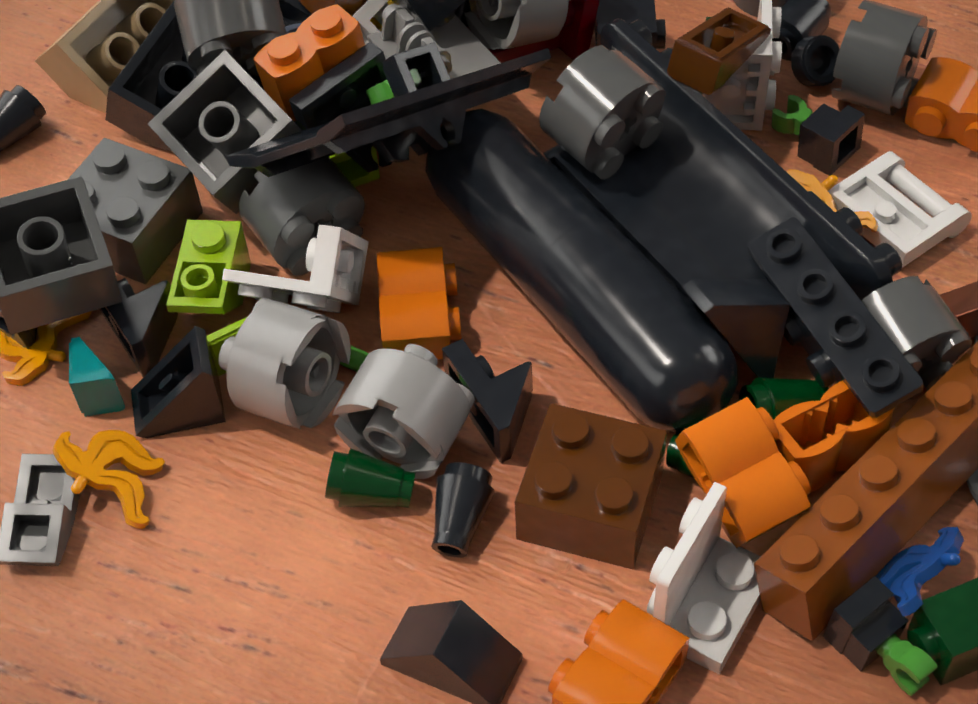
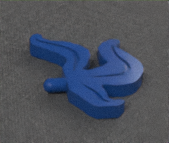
[876,527,964,617]

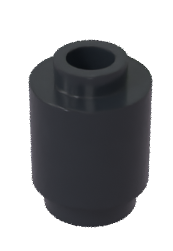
[772,0,831,61]

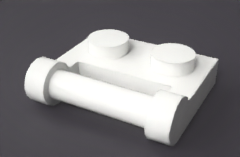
[828,151,972,268]

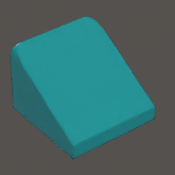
[69,337,125,417]

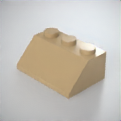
[35,0,174,113]

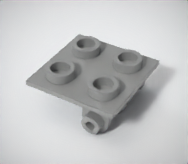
[367,4,500,79]

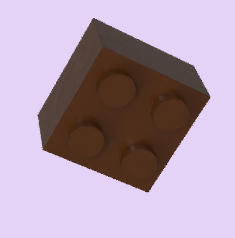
[515,403,667,570]

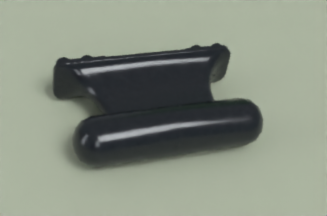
[425,18,902,433]

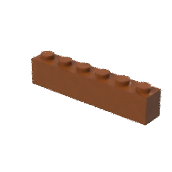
[754,341,978,641]

